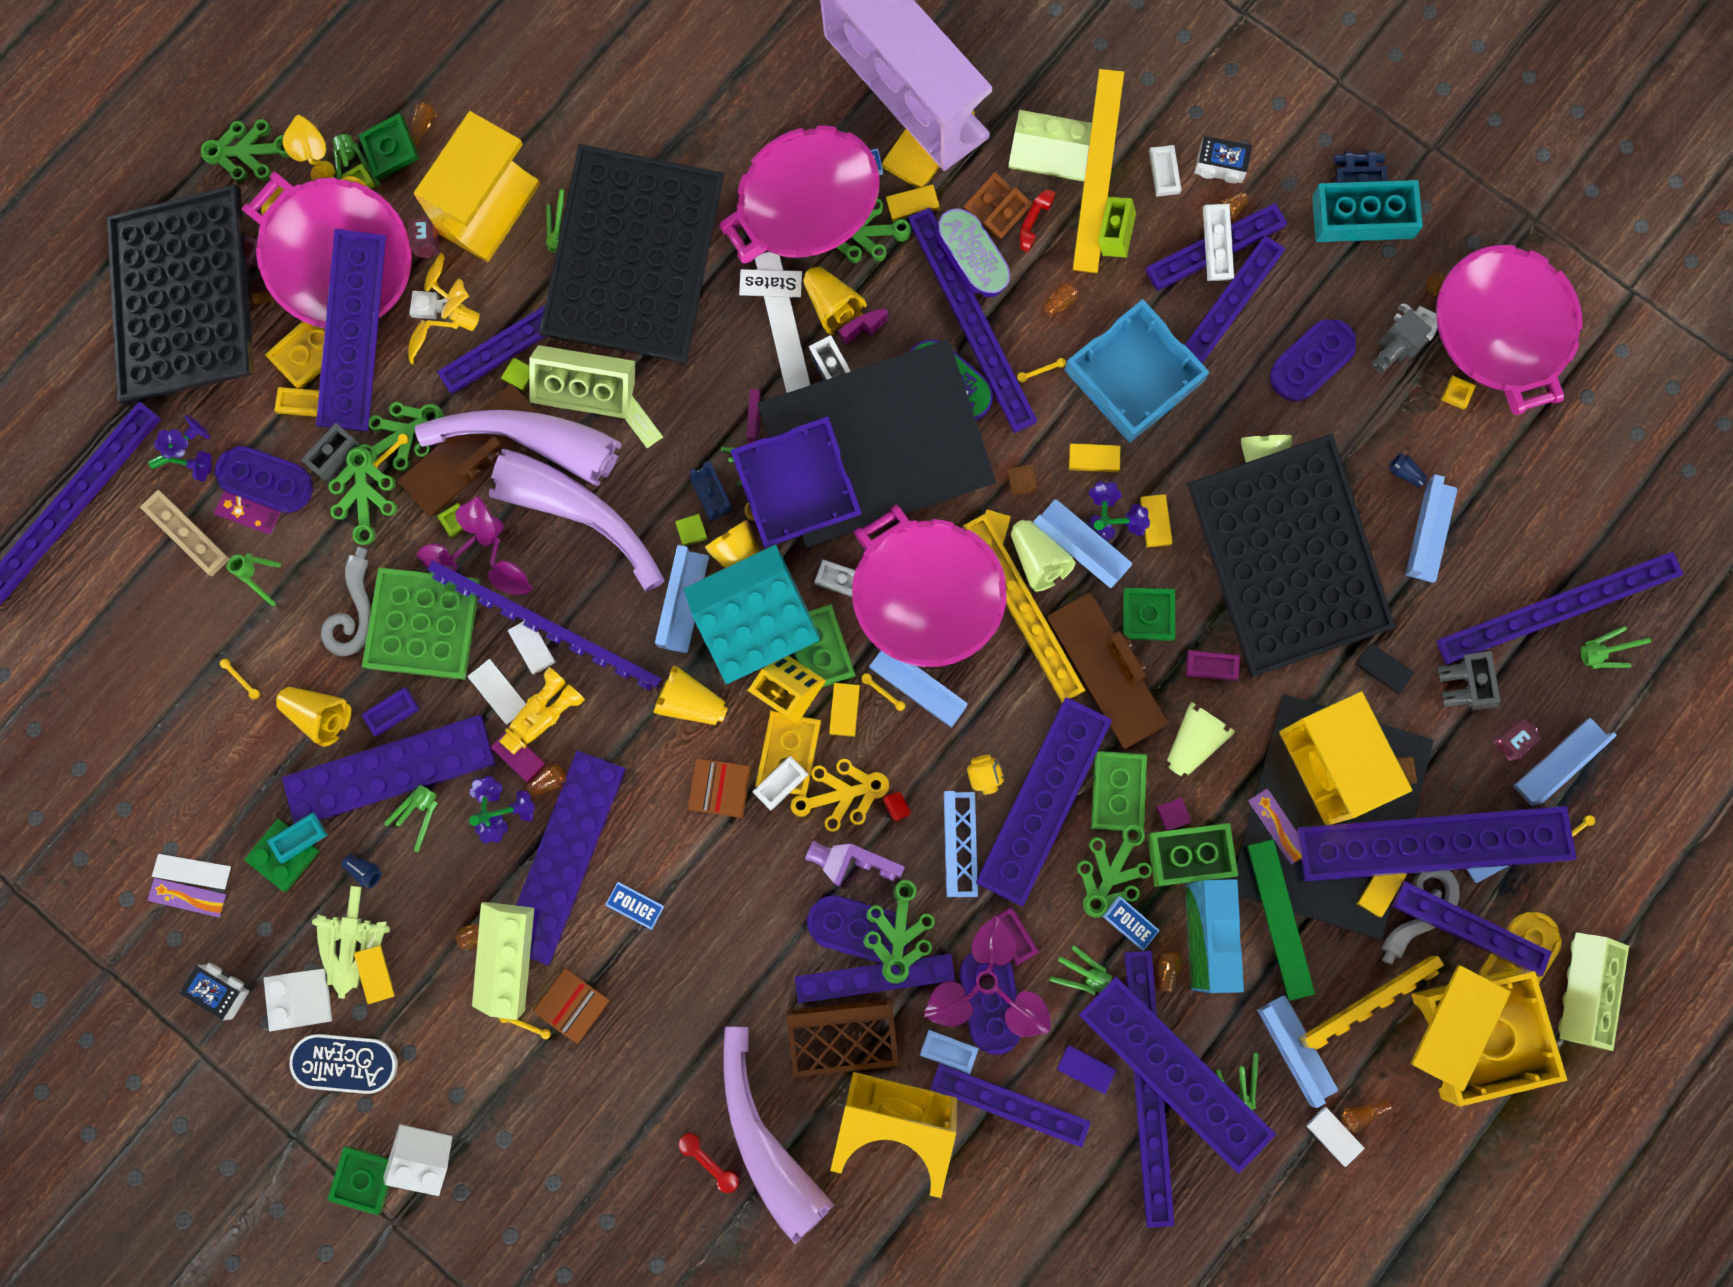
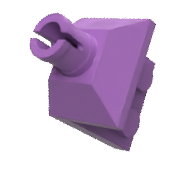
[805,841,905,887]

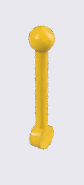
[1017,358,1066,383]
[372,434,409,468]
[220,659,260,699]
[862,674,905,711]
[1572,815,1595,837]
[499,1018,551,1039]

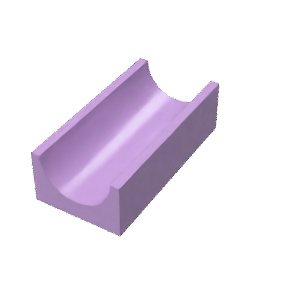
[820,0,992,171]

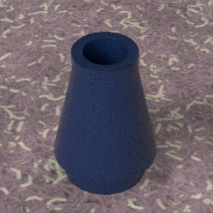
[1388,453,1428,488]
[341,854,382,889]

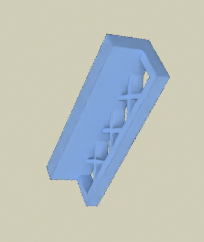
[944,791,978,897]

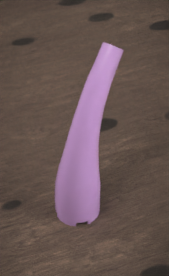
[415,410,621,486]
[489,449,665,592]
[723,1027,835,1244]

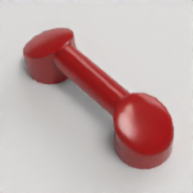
[1019,189,1056,253]
[679,1132,740,1193]

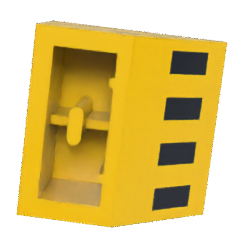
[748,656,826,724]

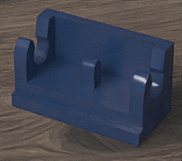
[689,461,733,522]

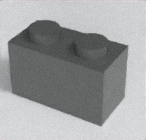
[301,423,360,484]

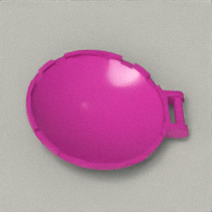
[719,126,880,263]
[242,171,412,328]
[1436,245,1583,415]
[852,504,1007,667]

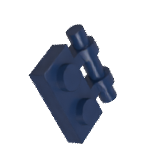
[1334,151,1388,183]

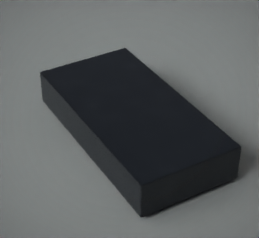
[1356,643,1415,694]

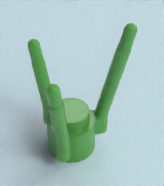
[333,134,380,186]
[546,189,564,253]
[226,553,281,606]
[1580,626,1651,669]
[384,785,438,852]
[1049,945,1112,995]
[1215,1053,1259,1112]

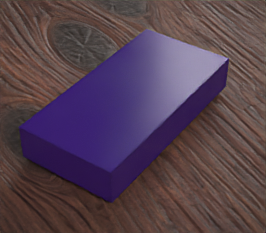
[361,687,420,737]
[1056,1045,1116,1094]

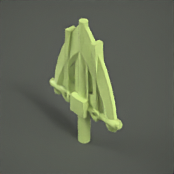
[312,886,390,998]

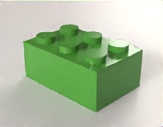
[1147,823,1238,887]

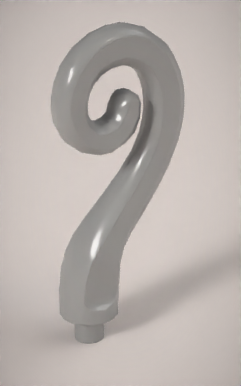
[321,547,371,656]
[1381,870,1459,965]

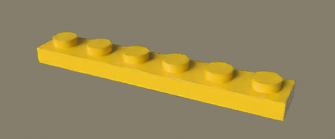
[1298,956,1444,1050]

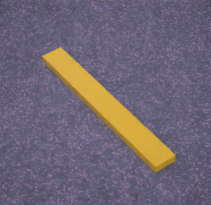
[1072,69,1124,274]
[963,514,1085,703]

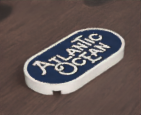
[290,1034,398,1094]

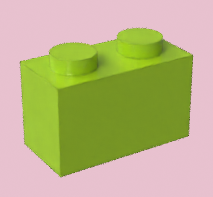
[1098,197,1136,258]

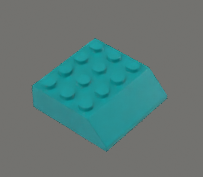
[683,544,821,684]

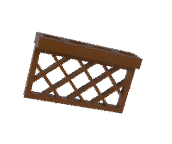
[786,999,899,1077]

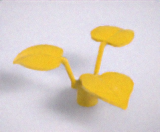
[262,114,370,215]
[408,253,480,365]

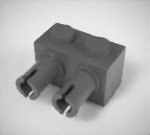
[1372,309,1432,373]
[1437,651,1501,711]

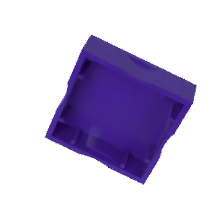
[730,417,862,548]

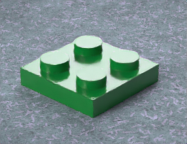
[358,113,420,180]
[1123,588,1175,641]
[244,819,320,892]
[327,1146,390,1215]

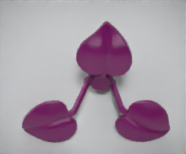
[417,495,533,595]
[924,917,1051,1037]

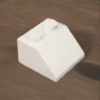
[264,969,332,1031]
[383,1124,452,1196]

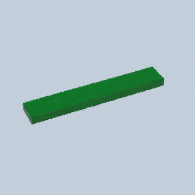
[1246,839,1315,1001]

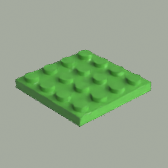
[362,568,481,680]

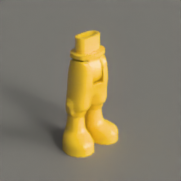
[499,667,585,755]

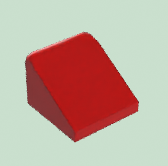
[883,792,911,823]

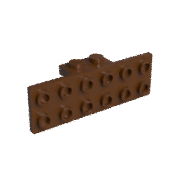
[398,384,539,517]
[1047,593,1168,749]

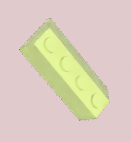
[1008,110,1092,182]
[530,345,635,419]
[472,902,534,1020]
[1558,933,1629,1051]

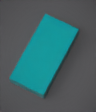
[267,813,328,863]

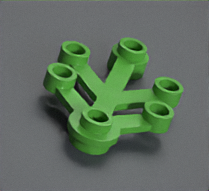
[201,119,290,183]
[836,198,911,263]
[357,402,444,472]
[329,447,398,545]
[1077,824,1152,918]
[863,880,935,984]

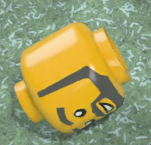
[967,754,1004,795]

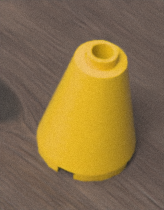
[803,267,867,335]
[705,520,760,568]
[653,665,728,725]
[276,687,351,747]

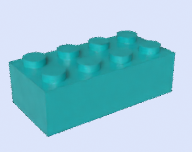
[1312,180,1423,242]

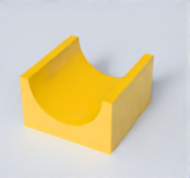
[414,111,540,262]
[1279,692,1413,825]
[1411,968,1567,1107]
[830,1072,957,1198]

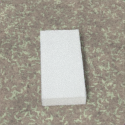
[1149,145,1181,197]
[508,621,556,675]
[753,756,808,811]
[1306,1107,1365,1167]

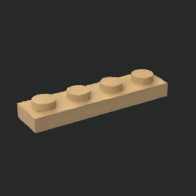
[140,490,230,576]

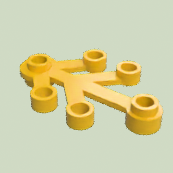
[791,759,889,832]

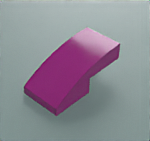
[838,308,888,346]

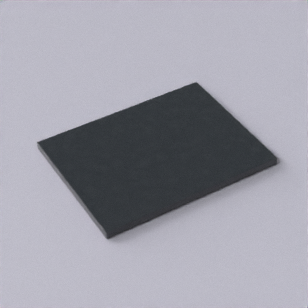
[539,144,724,364]
[107,184,254,404]
[757,339,996,548]
[1186,433,1396,677]
[1231,694,1434,940]

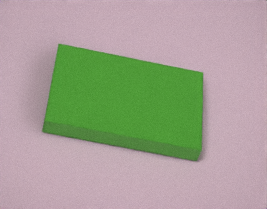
[794,604,856,688]
[1091,751,1147,832]

